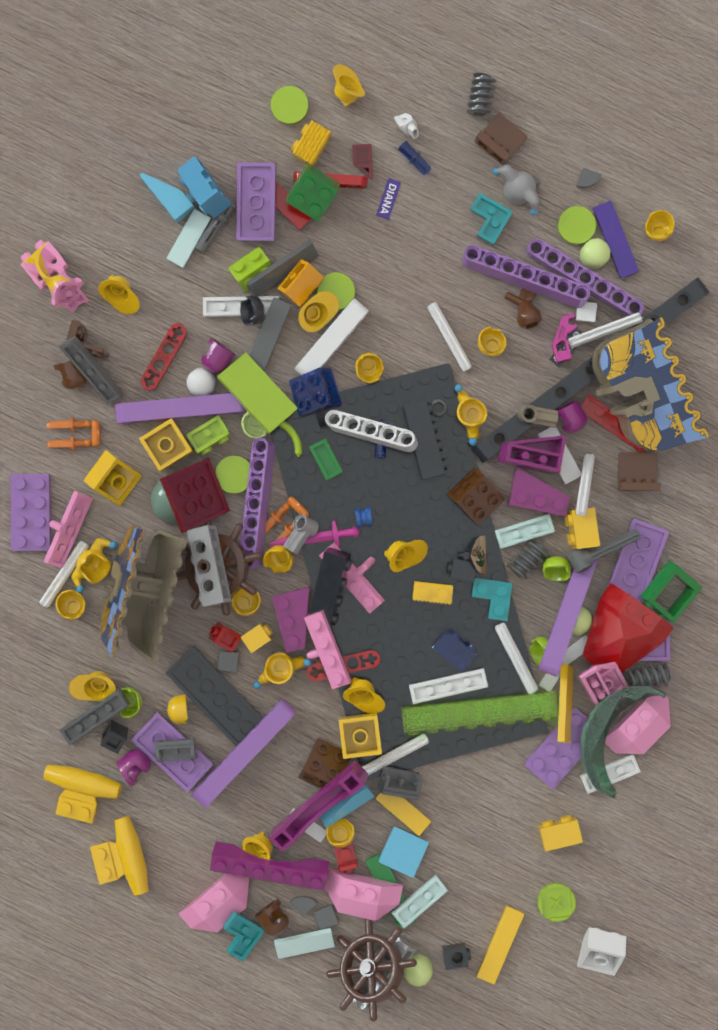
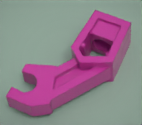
[552,313,577,364]

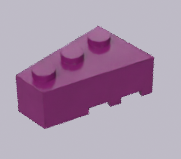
[498,435,567,474]
[507,467,570,517]
[272,586,310,653]

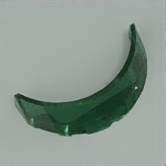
[581,685,667,799]

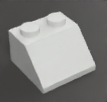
[577,927,626,976]

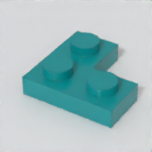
[470,193,513,246]
[471,578,512,621]
[223,911,264,961]

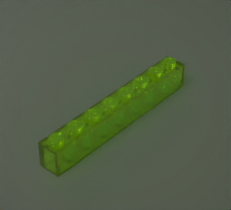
[401,691,558,735]

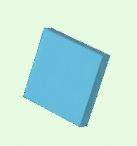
[378,826,429,878]

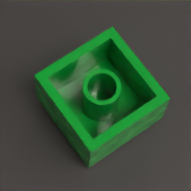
[285,163,340,222]

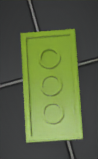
[217,352,298,434]

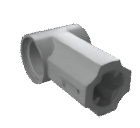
[283,514,319,554]

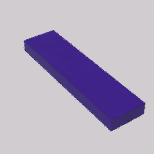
[592,201,639,279]

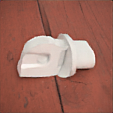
[394,113,419,139]

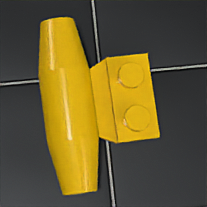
[43,764,122,824]
[90,816,149,896]

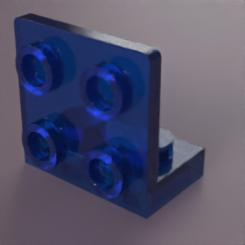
[289,368,342,416]
[432,630,479,672]

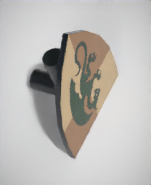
[458,535,487,574]

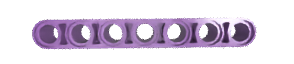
[526,239,644,317]
[462,245,590,308]
[115,393,247,424]
[240,438,275,570]
[538,559,598,677]
[191,698,297,808]

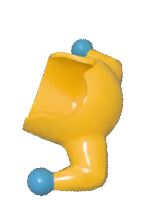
[455,384,487,446]
[71,538,118,593]
[253,652,312,689]

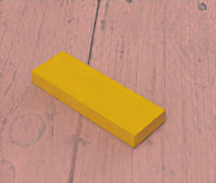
[375,792,432,836]

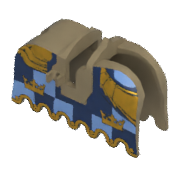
[592,317,709,450]
[100,525,187,665]

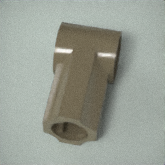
[517,405,558,428]

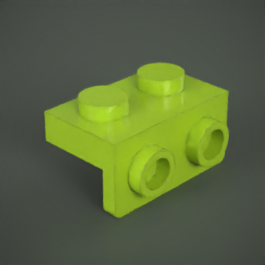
[228,247,272,292]
[186,415,231,455]

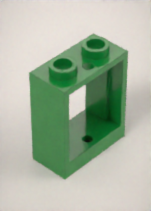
[640,561,703,623]

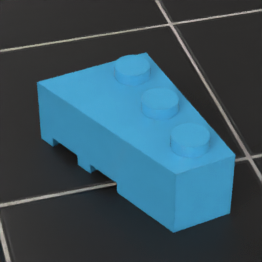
[177,156,232,219]

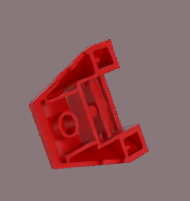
[581,583,673,673]

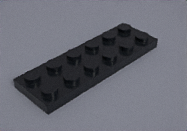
[166,646,263,746]

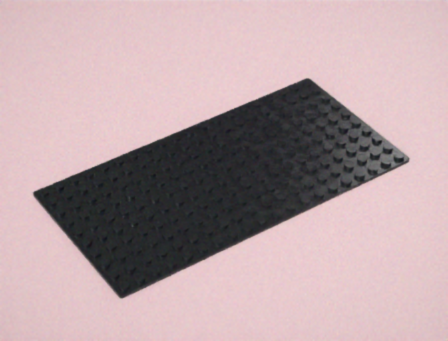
[271,364,547,780]

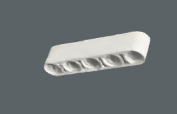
[294,298,369,382]
[325,410,418,452]

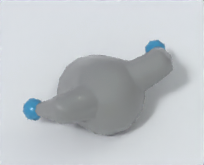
[493,165,540,216]

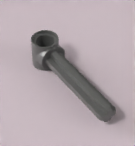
[568,529,640,574]

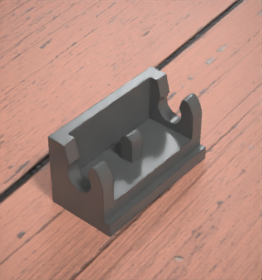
[154,737,197,762]
[378,766,423,800]

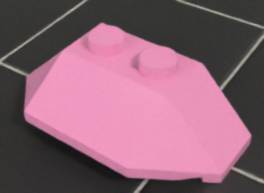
[577,662,629,724]
[601,685,671,754]
[325,868,403,921]
[178,873,249,933]

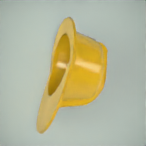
[333,64,365,107]
[98,275,140,314]
[298,291,339,332]
[384,540,428,572]
[69,671,116,701]
[343,677,385,713]
[242,832,273,860]

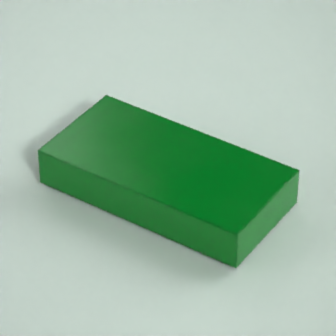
[309,438,343,481]

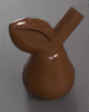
[504,289,542,329]

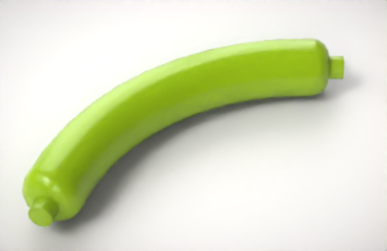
[279,421,302,457]

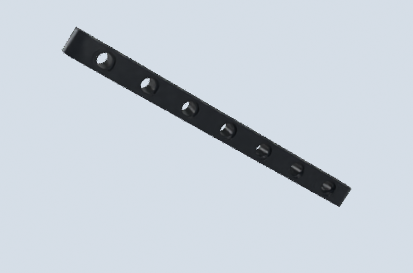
[471,277,710,464]

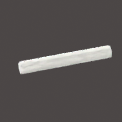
[428,302,472,372]
[568,313,643,348]
[576,453,595,516]
[39,541,89,608]
[495,623,538,694]
[362,734,429,776]

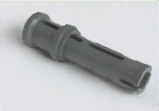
[194,202,237,254]

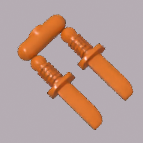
[47,417,101,451]
[265,496,309,547]

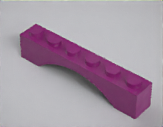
[269,760,369,852]
[210,841,329,891]

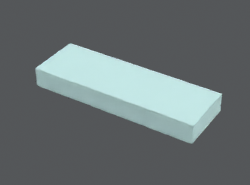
[166,209,211,269]
[495,514,555,549]
[391,875,448,929]
[274,928,335,959]

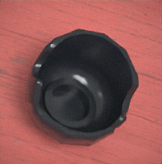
[240,295,265,326]

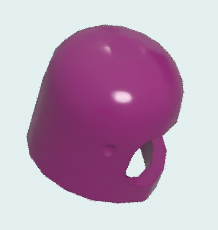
[201,338,235,374]
[555,400,587,433]
[116,749,151,786]

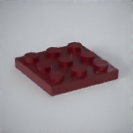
[160,458,230,533]

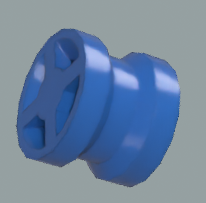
[355,507,373,528]

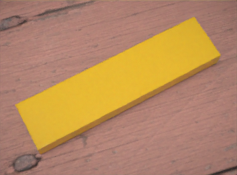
[557,664,574,744]
[476,905,525,985]

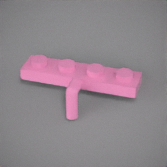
[44,491,93,568]
[319,543,385,614]
[304,610,352,689]

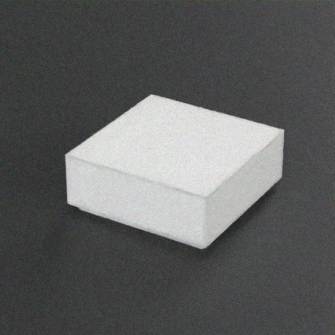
[575,302,597,323]

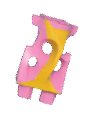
[20,240,89,313]

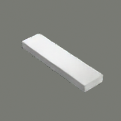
[203,296,279,317]
[409,668,488,704]

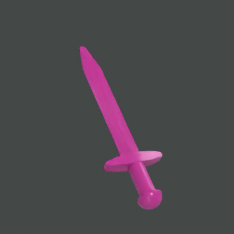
[269,520,359,547]

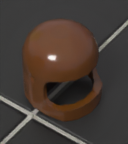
[53,361,87,390]
[255,898,289,936]

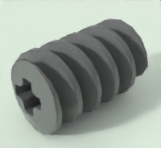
[467,73,496,116]
[507,538,550,580]
[627,662,670,693]

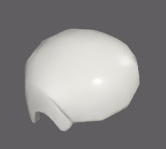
[187,367,216,396]

